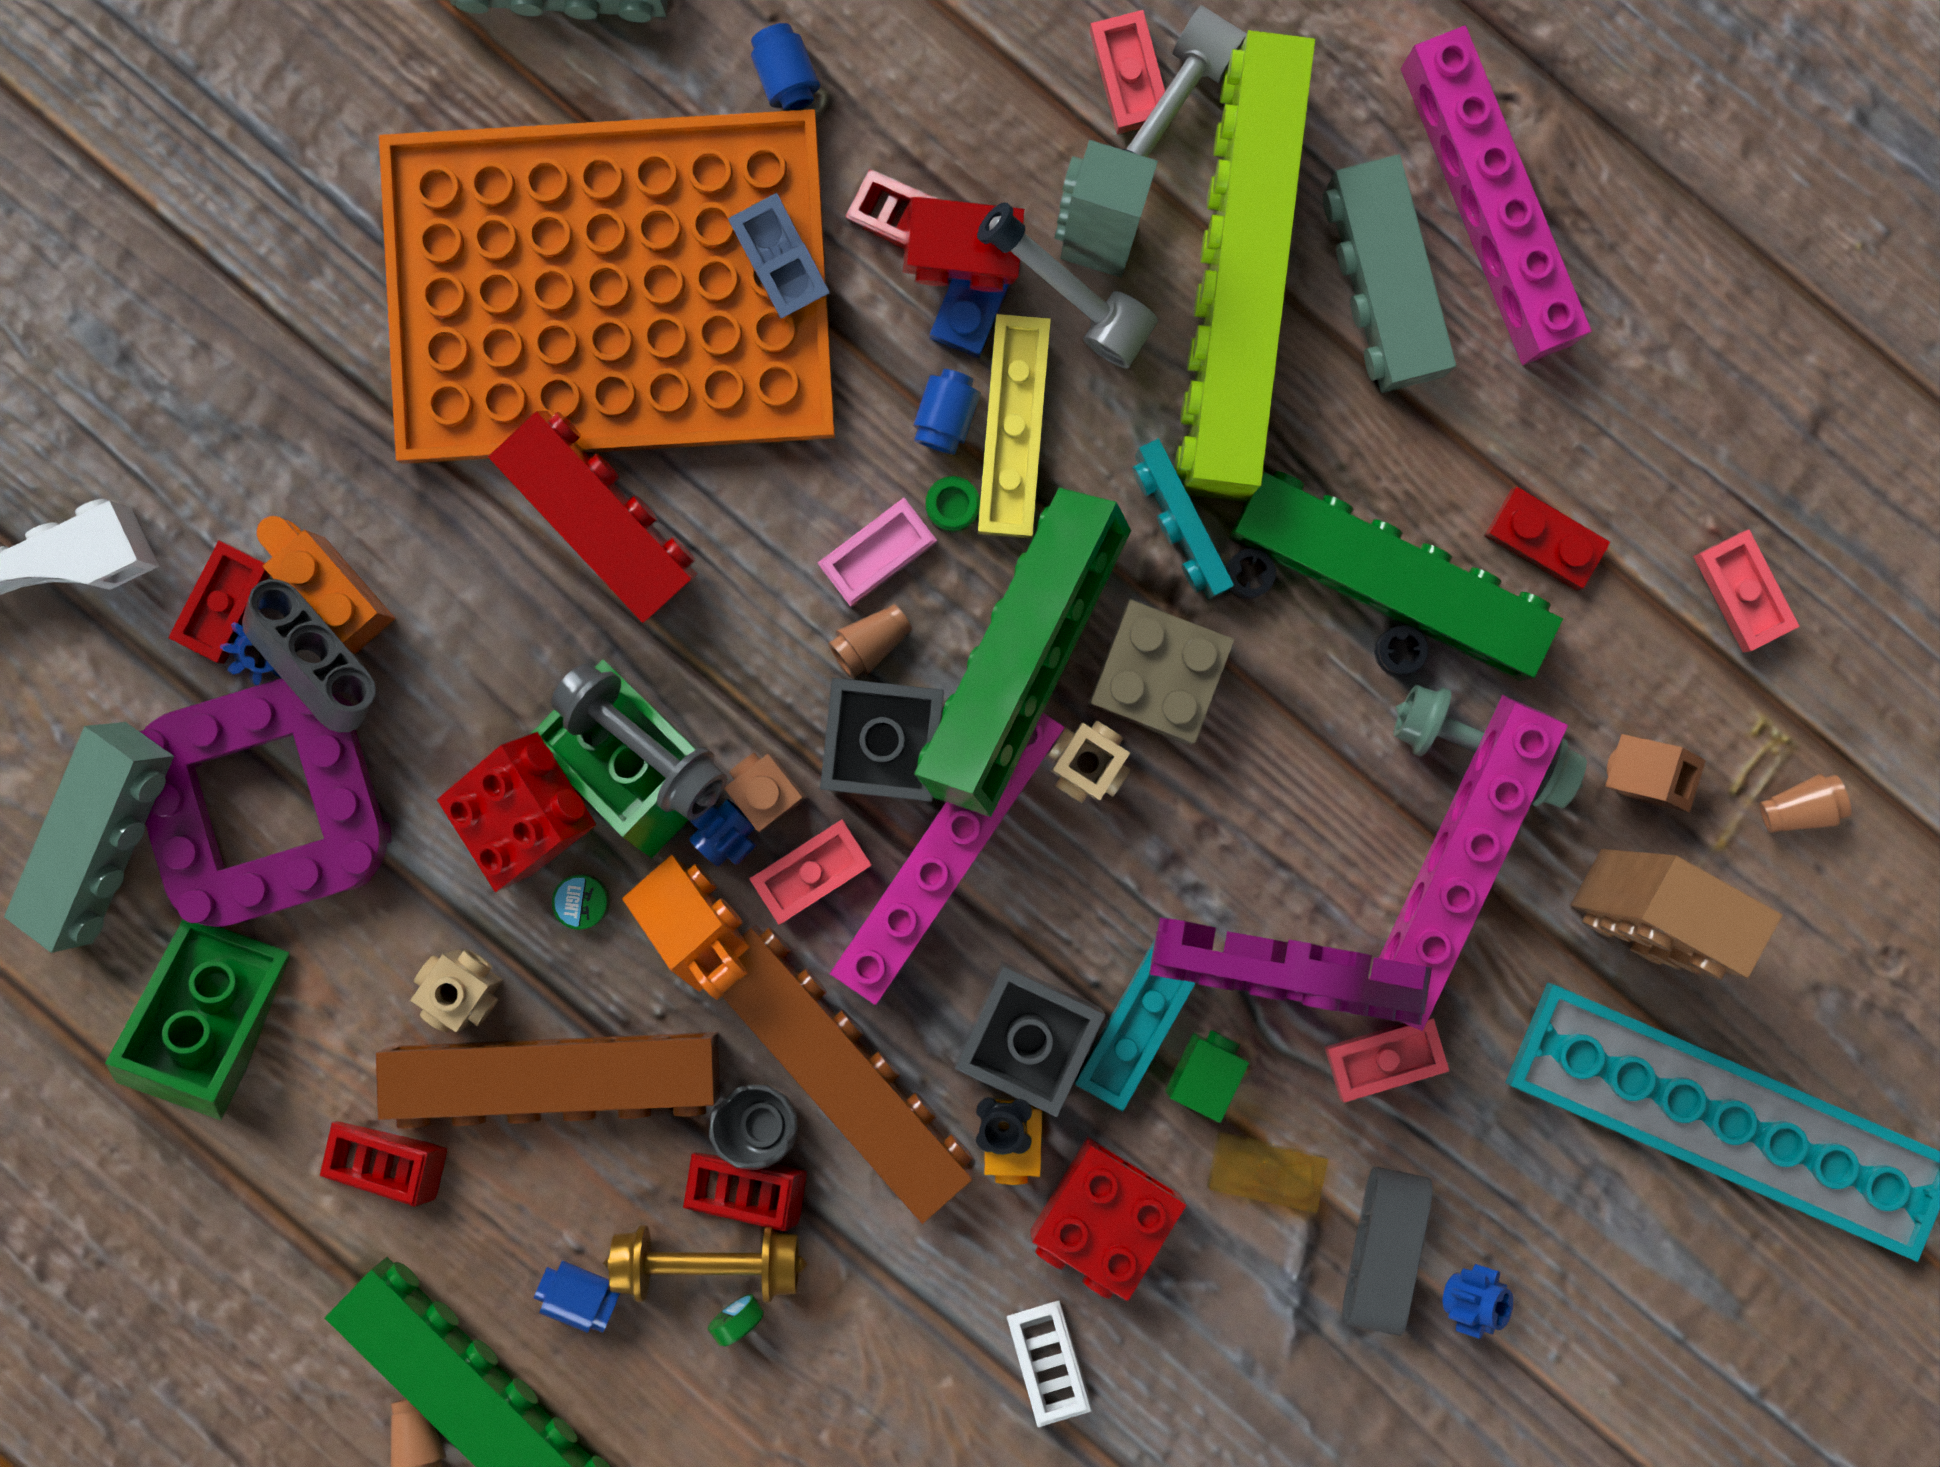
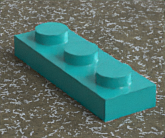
[1132,438,1234,600]
[1074,939,1196,1112]

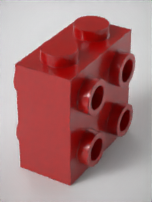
[436,731,597,893]
[1030,1136,1187,1301]

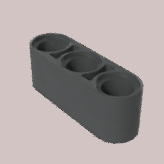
[242,579,376,732]
[1342,1166,1433,1336]

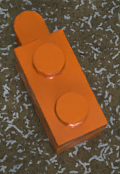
[256,516,396,654]
[622,854,750,1000]

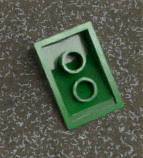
[530,659,728,859]
[105,919,290,1120]

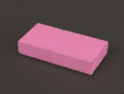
[818,498,937,608]

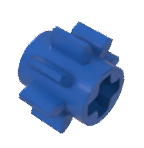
[220,622,281,685]
[689,799,757,867]
[1443,1264,1513,1339]

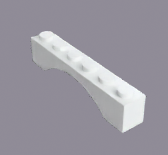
[0,499,159,595]

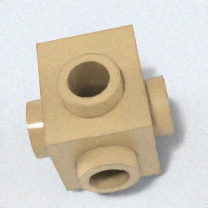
[1048,721,1131,803]
[410,949,503,1032]

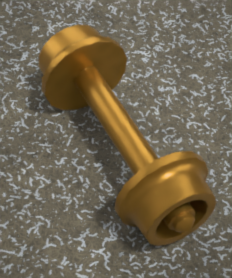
[603,1225,808,1303]

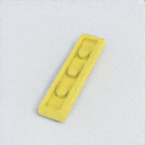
[978,314,1051,539]

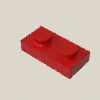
[1484,487,1611,591]
[168,540,270,664]

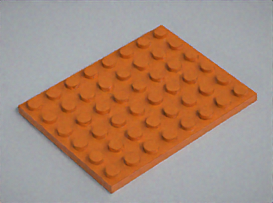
[379,109,835,464]

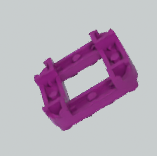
[139,679,392,927]
[1149,917,1432,1025]

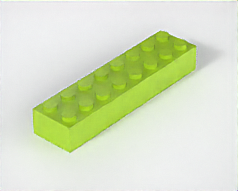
[1174,30,1315,502]

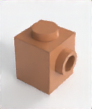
[1605,734,1706,813]
[724,752,807,832]

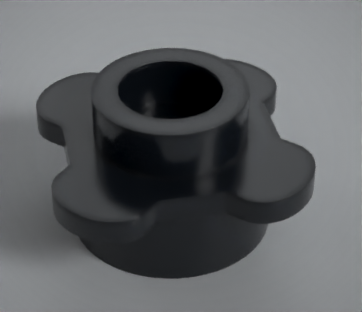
[976,1097,1032,1155]

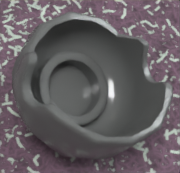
[709,1085,799,1170]

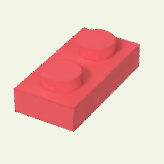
[1089,10,1165,135]
[1693,529,1800,653]
[749,819,873,925]
[1324,1017,1449,1103]

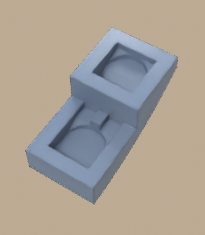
[728,193,830,318]

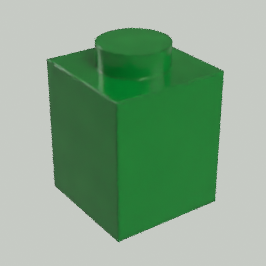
[1165,1030,1249,1123]

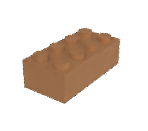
[1570,849,1783,981]

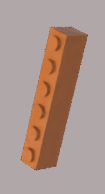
[722,924,973,1224]
[376,1032,720,1128]

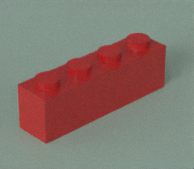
[488,411,697,623]

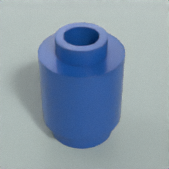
[751,23,820,111]
[913,369,981,455]
[533,1260,620,1333]

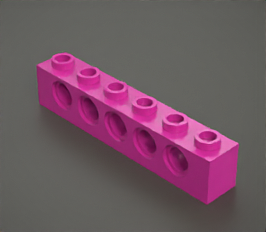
[1400,25,1592,366]
[1369,695,1568,1031]
[829,713,1065,1005]

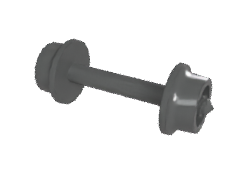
[551,664,727,821]

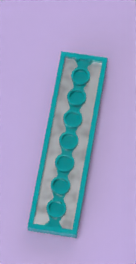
[1505,982,1940,1262]

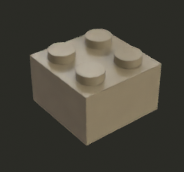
[1087,599,1235,745]

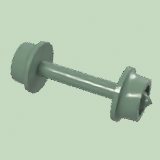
[1393,685,1587,808]

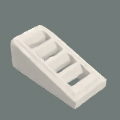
[1007,1300,1093,1427]

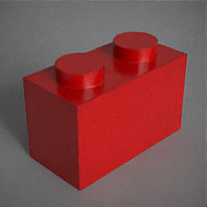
[903,196,1025,292]

